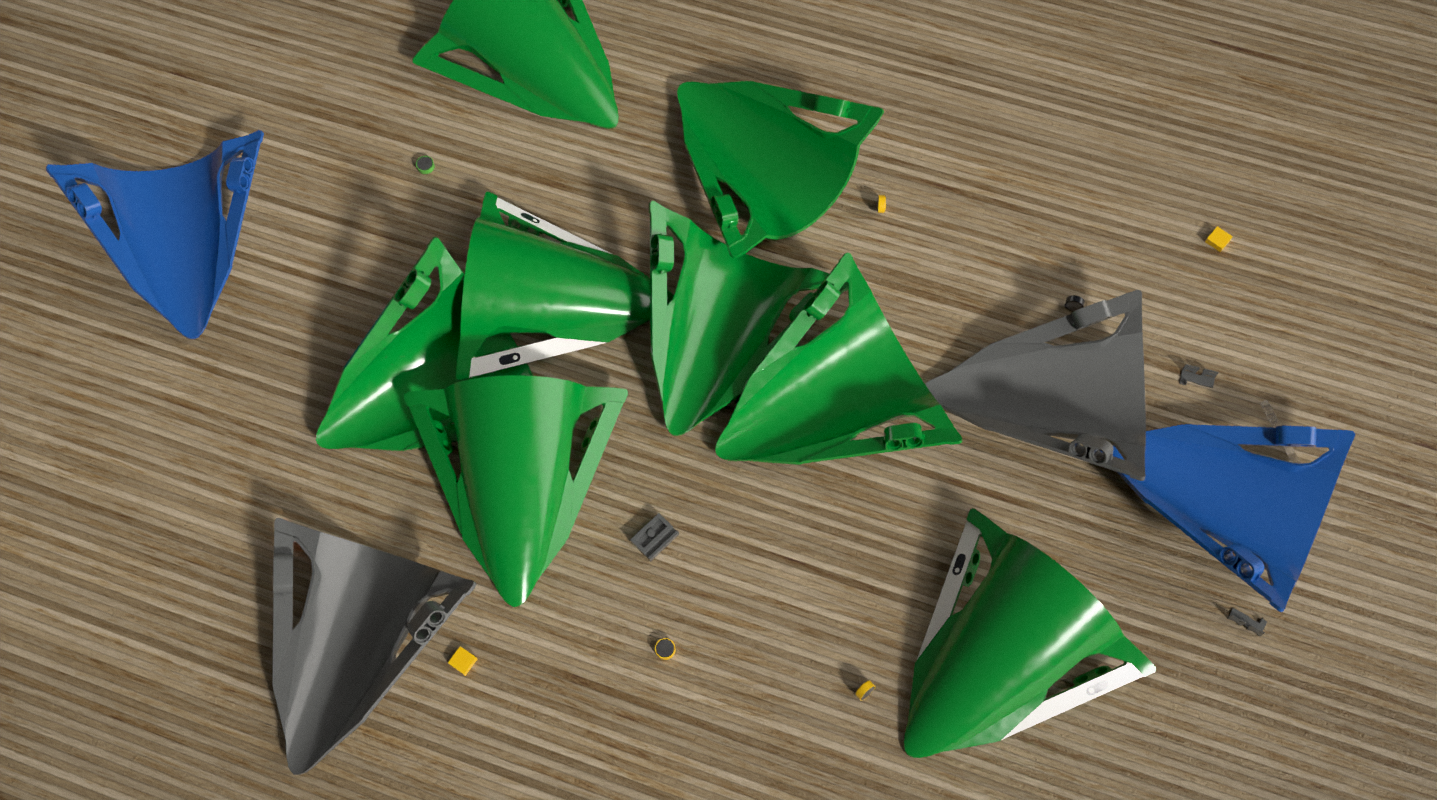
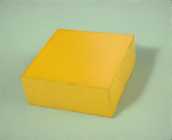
[1205,226,1233,252]
[448,646,477,676]

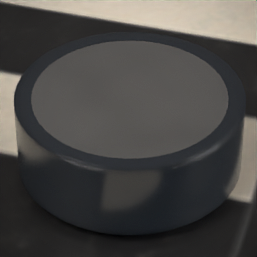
[1065,295,1085,312]

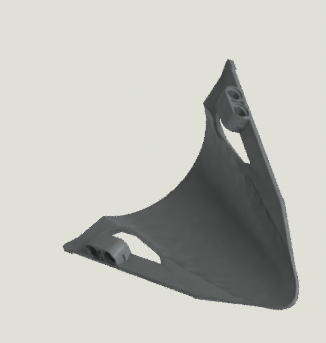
[925,290,1146,481]
[273,518,476,775]

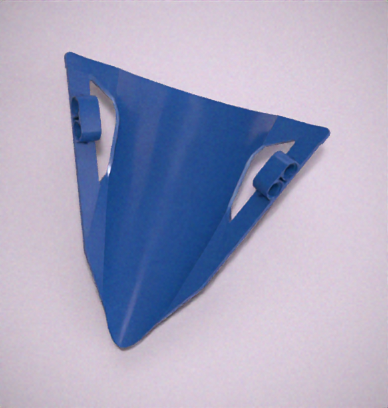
[46,130,264,339]
[1100,424,1355,612]

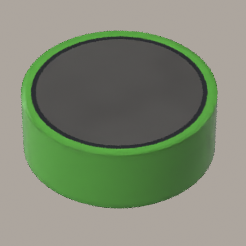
[416,156,435,174]

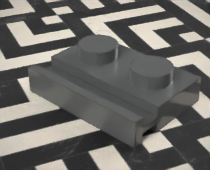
[630,513,679,562]

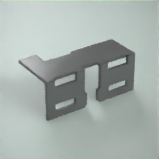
[1180,364,1219,388]
[1228,608,1267,636]

